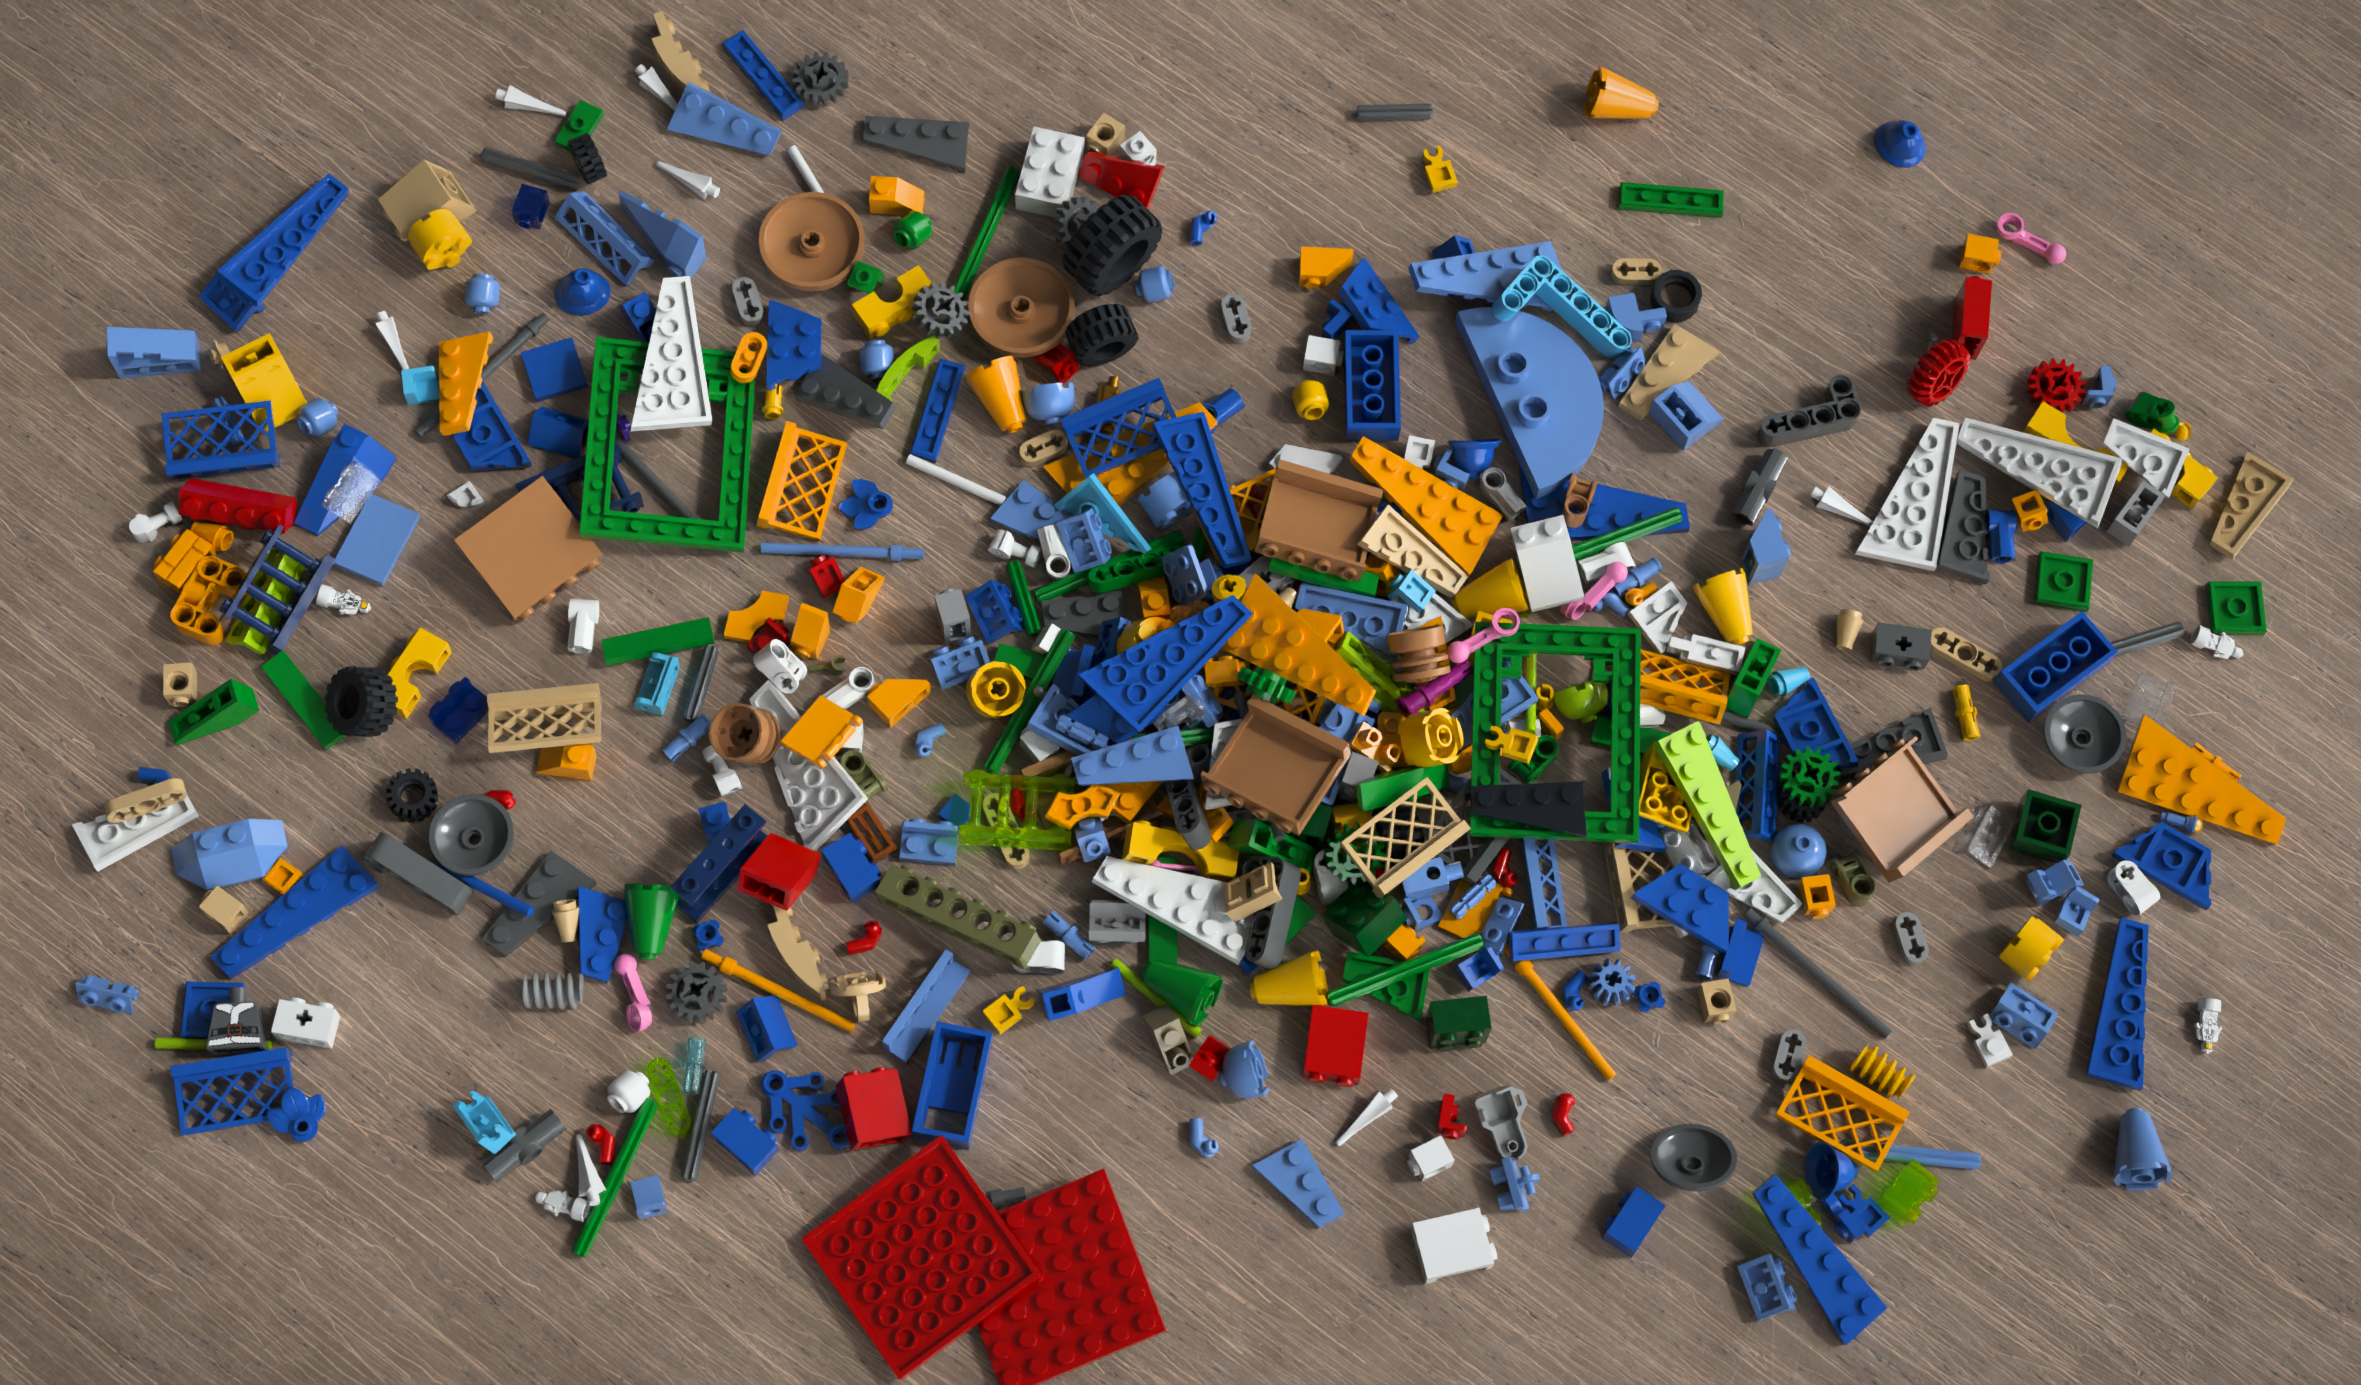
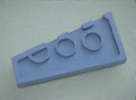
[1451,660,1539,754]
[1071,726,1194,786]

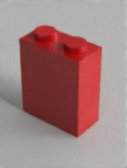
[1951,276,1992,360]
[737,833,821,911]
[1302,1005,1369,1088]
[836,1067,912,1151]

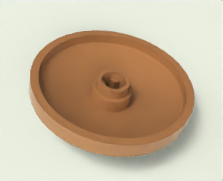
[759,192,865,292]
[968,258,1075,358]

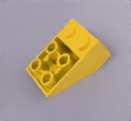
[221,333,307,434]
[1639,741,1692,833]

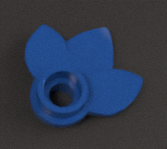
[839,479,893,530]
[267,1087,326,1142]

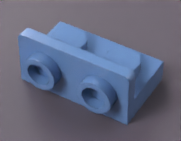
[1056,508,1111,573]
[927,635,990,690]
[899,818,959,866]
[1989,982,2059,1049]
[1737,1254,1797,1321]

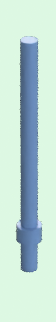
[761,542,924,561]

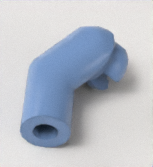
[1592,592,1630,618]
[914,722,946,757]
[1189,1118,1219,1157]

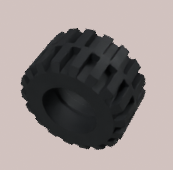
[1065,303,1139,366]
[324,666,398,737]
[1372,800,1425,869]

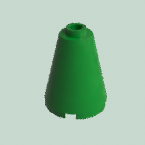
[624,884,680,960]
[1141,959,1223,1027]

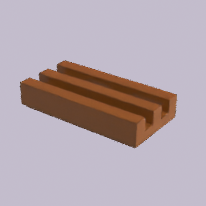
[846,804,898,864]

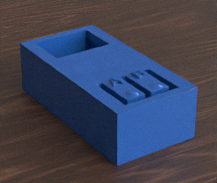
[912,1021,993,1149]

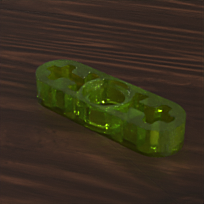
[646,1058,692,1138]

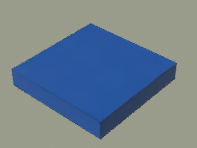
[521,337,588,402]
[180,981,245,1039]

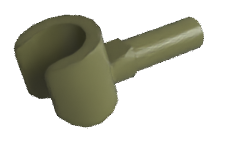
[807,655,846,676]

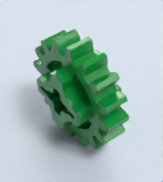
[1237,666,1296,705]
[1778,746,1841,807]
[1324,822,1386,884]

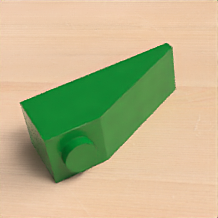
[1726,638,1781,719]
[168,679,259,745]
[1228,819,1317,874]

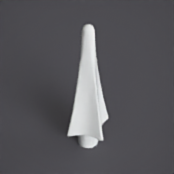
[635,64,678,111]
[495,85,566,117]
[656,161,720,200]
[375,311,409,370]
[1810,486,1874,527]
[1336,1088,1398,1146]
[576,1134,606,1206]

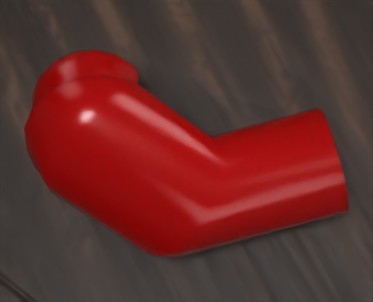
[1009,785,1038,822]
[484,789,516,810]
[1492,848,1518,888]
[846,920,882,956]
[1551,1093,1575,1137]
[586,1124,615,1165]

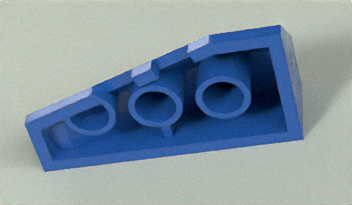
[294,424,397,536]

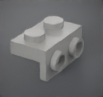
[1089,900,1146,944]

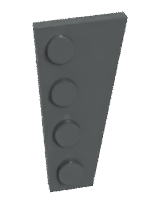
[863,116,969,173]
[794,354,896,429]
[1937,469,1990,584]
[1836,708,1948,780]
[482,851,597,957]

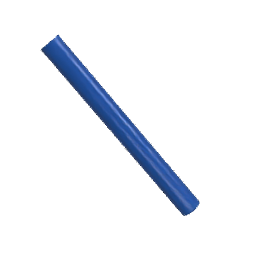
[437,863,534,917]

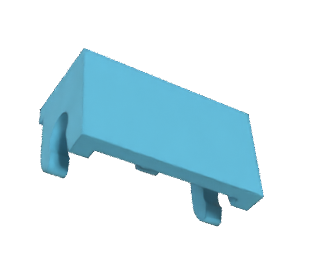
[633,652,680,716]
[452,1091,516,1154]

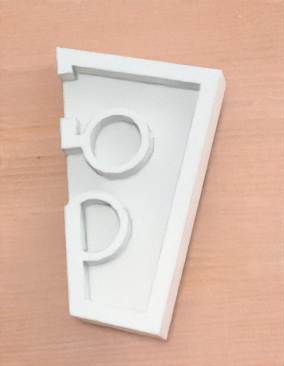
[1706,848,1803,924]

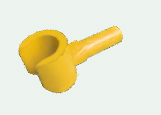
[2174,422,2191,441]

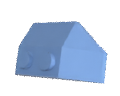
[171,819,288,891]

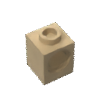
[1086,113,1125,155]
[163,663,197,707]
[199,885,249,934]
[1697,978,1736,1025]

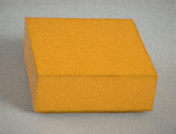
[1538,708,1564,740]
[262,858,304,895]

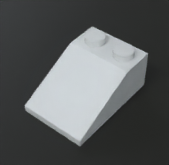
[1511,515,1585,612]

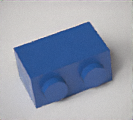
[821,833,881,903]
[711,1107,779,1176]
[1602,1186,1666,1258]

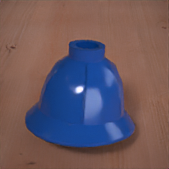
[1874,120,1926,168]
[554,268,611,315]
[1448,439,1502,479]
[1805,1141,1858,1200]

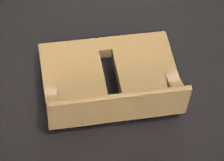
[1224,862,1282,922]

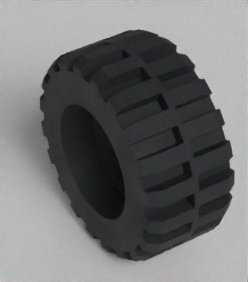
[1063,195,1162,296]

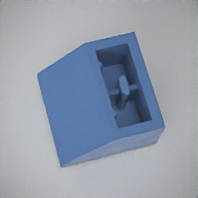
[1649,381,1724,451]
[1741,509,1791,585]

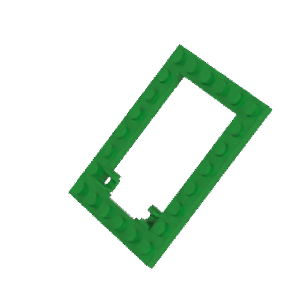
[579,337,755,553]
[1470,622,1641,843]

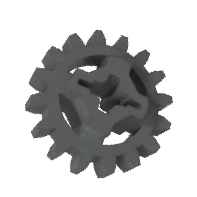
[792,52,849,107]
[1052,197,1099,250]
[911,282,970,339]
[665,962,728,1024]

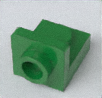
[848,260,886,294]

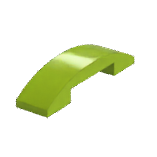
[876,336,940,428]

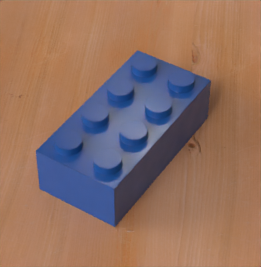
[1343,330,1401,441]
[1993,611,2118,723]

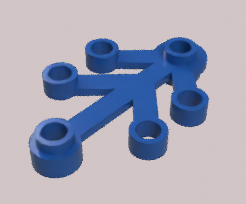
[761,1070,849,1152]

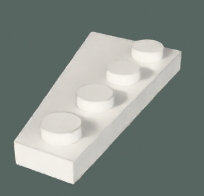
[72,795,199,872]

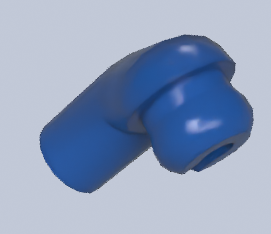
[1562,970,1588,1011]

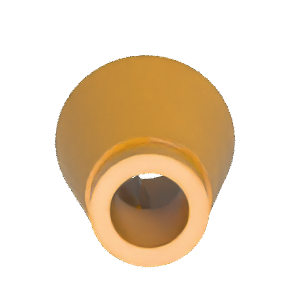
[191,521,234,552]

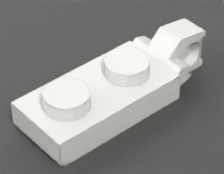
[1666,634,1745,676]

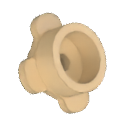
[209,340,229,371]

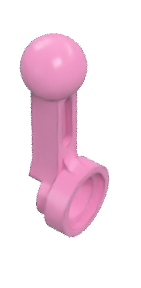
[1997,213,2066,265]
[1560,561,1628,620]
[1447,608,1520,663]
[614,954,652,1032]

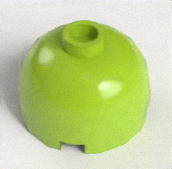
[1553,679,1608,724]

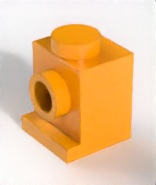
[2012,489,2049,532]
[1205,656,1248,689]
[1797,874,1836,919]
[1382,924,1426,961]

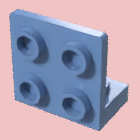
[1161,544,1210,608]

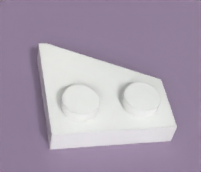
[1627,582,1687,654]

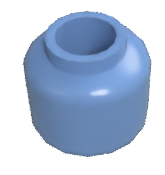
[1135,266,1175,303]
[464,274,500,314]
[859,340,895,381]
[296,398,338,438]

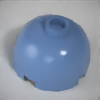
[1021,383,1075,425]
[1770,824,1827,880]
[1219,1041,1269,1099]

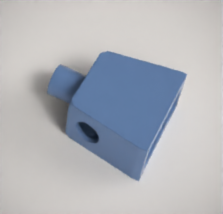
[1401,857,1464,902]

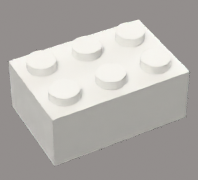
[1015,127,1084,218]

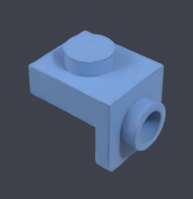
[2081,366,2116,409]
[1433,448,1470,492]
[1074,817,1111,862]
[2054,886,2099,937]

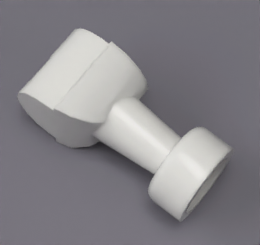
[129,501,183,543]
[988,529,1042,568]
[702,745,742,797]

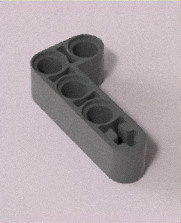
[1757,375,1861,447]
[1165,744,1211,850]
[362,832,473,916]
[1242,856,1301,970]

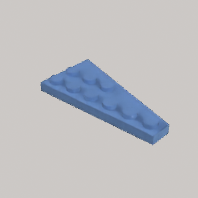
[1408,241,1576,311]

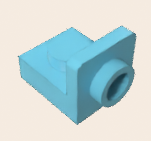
[1387,570,1436,613]

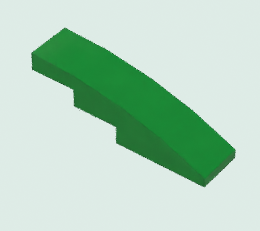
[1356,764,1450,811]

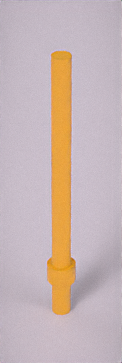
[1503,943,1616,1081]
[701,949,856,1033]

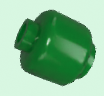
[893,211,932,250]

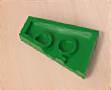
[1342,951,1430,1023]

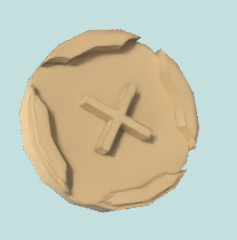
[829,971,886,1023]

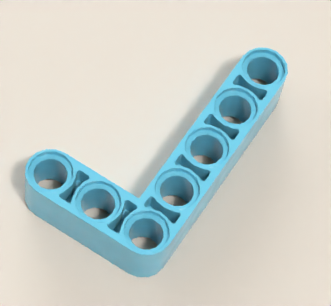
[1492,255,1632,359]

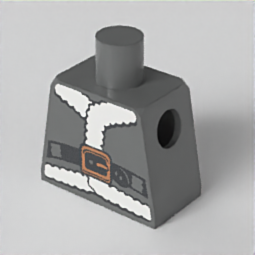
[207,987,268,1055]

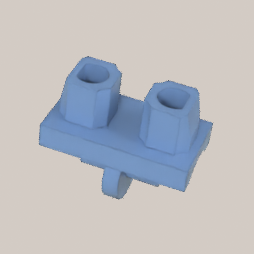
[1490,1157,1540,1212]

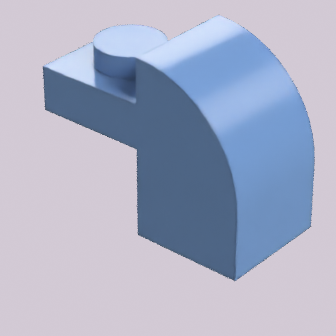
[1605,293,1667,342]
[2025,860,2084,906]

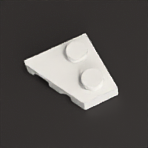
[1268,444,1343,474]

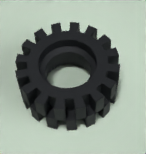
[568,133,607,184]
[386,768,438,823]
[1778,771,1829,823]

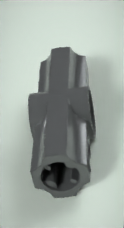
[1732,448,1788,526]
[481,1109,566,1183]

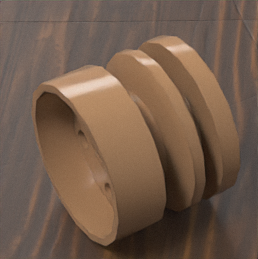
[1386,625,1451,683]
[709,702,782,765]

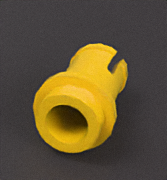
[762,384,783,420]
[1536,684,1554,712]
[1297,868,1311,895]

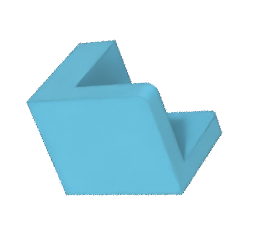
[401,366,439,405]

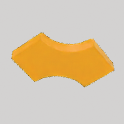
[724,590,789,643]
[1045,785,1120,831]

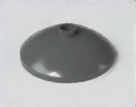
[2043,694,2126,774]
[429,794,514,876]
[1650,1124,1737,1192]

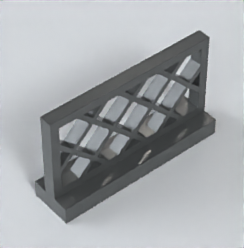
[1425,768,1521,886]

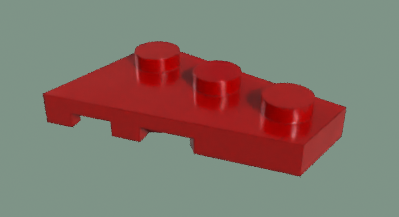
[1078,151,1165,209]

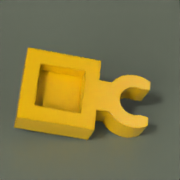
[1423,146,1458,193]
[1485,726,1538,764]
[982,986,1035,1035]

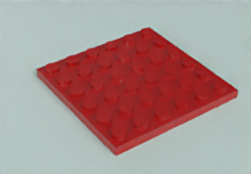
[802,1135,1042,1381]
[977,1168,1168,1385]

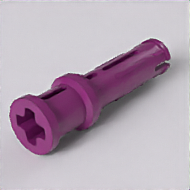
[1396,660,1474,718]

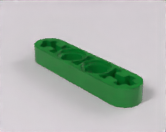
[1088,545,1183,593]

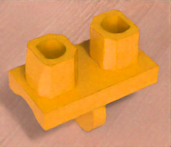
[1349,722,1402,773]

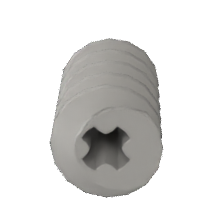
[523,972,584,1009]

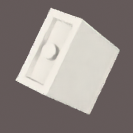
[1410,1208,1497,1284]

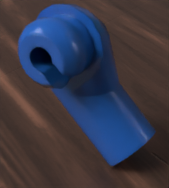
[1189,210,1218,246]
[138,767,172,784]

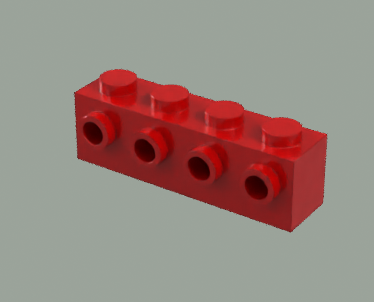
[178,478,297,535]

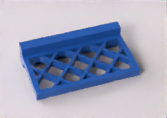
[1060,378,1176,479]
[161,400,280,480]
[170,1047,294,1136]

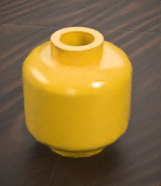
[1292,380,1329,420]

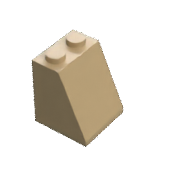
[378,159,477,242]

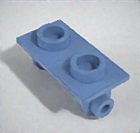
[1599,346,1646,400]
[1481,897,1524,956]
[76,975,139,1015]

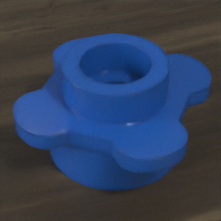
[692,920,724,951]
[1633,981,1665,1012]

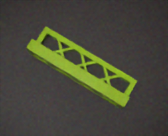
[225,547,305,654]
[1335,631,1428,713]

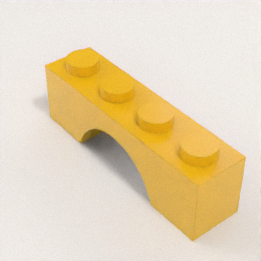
[2023,401,2129,492]
[1122,821,1239,882]

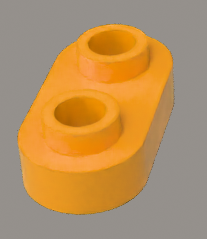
[730,332,767,383]

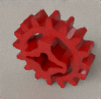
[2027,358,2086,413]

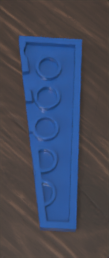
[217,173,349,307]
[1152,412,1252,568]
[211,846,380,979]
[2085,917,2149,1091]
[1752,1174,1888,1345]

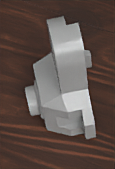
[1473,1086,1528,1160]

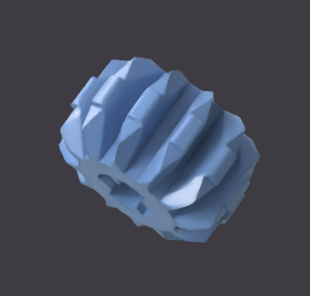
[1588,958,1636,1007]

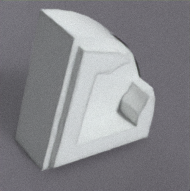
[447,481,485,509]

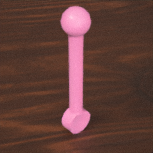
[1150,860,1200,874]

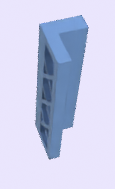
[554,191,656,285]
[1519,838,1567,929]
[882,950,970,1065]

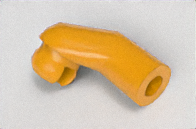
[1625,582,1658,606]

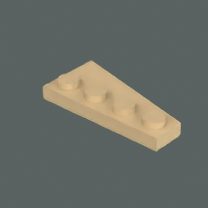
[1618,324,1719,421]
[2210,451,2293,560]
[1357,505,1468,598]

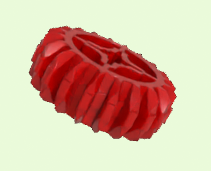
[1907,338,1971,407]

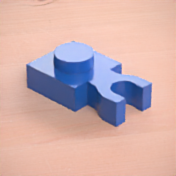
[1838,1184,1890,1238]
[1821,1193,1865,1244]

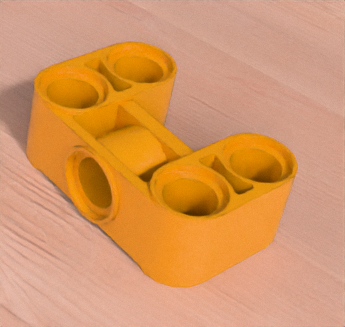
[170,556,247,646]

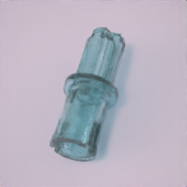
[683,1037,707,1095]

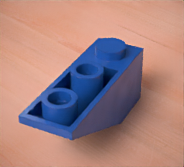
[618,292,656,342]
[1038,967,1126,1021]

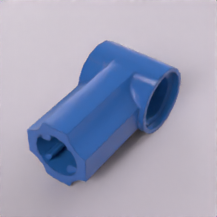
[1202,388,1245,434]
[1985,510,2016,564]

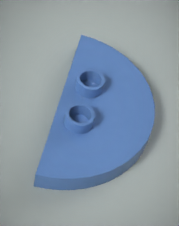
[1455,307,1604,499]

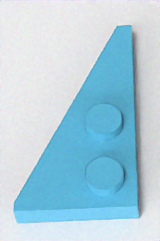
[1054,473,1152,554]

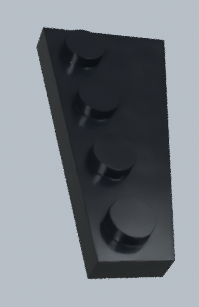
[1470,782,1587,839]

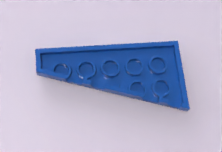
[1078,595,1253,734]

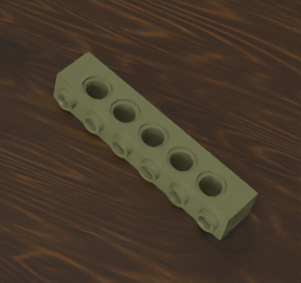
[875,864,1041,970]

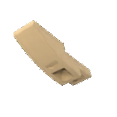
[651,11,710,93]
[767,905,830,1001]

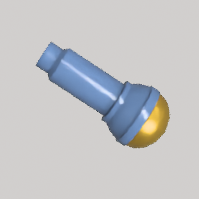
[2160,812,2203,834]

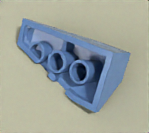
[618,191,707,278]

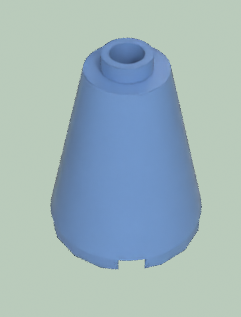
[2113,1108,2172,1191]

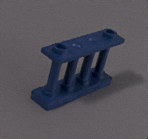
[516,442,644,524]
[218,525,336,655]
[670,804,767,924]

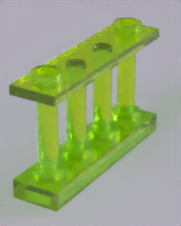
[959,769,1075,851]

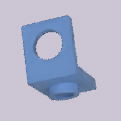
[1401,896,1442,933]
[631,1175,668,1220]

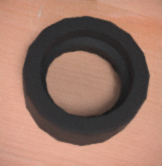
[1650,270,1702,322]

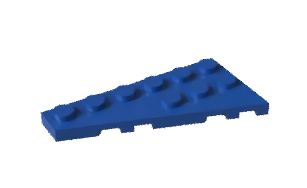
[1519,467,1690,541]

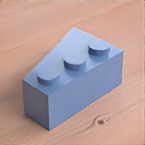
[107,327,201,379]

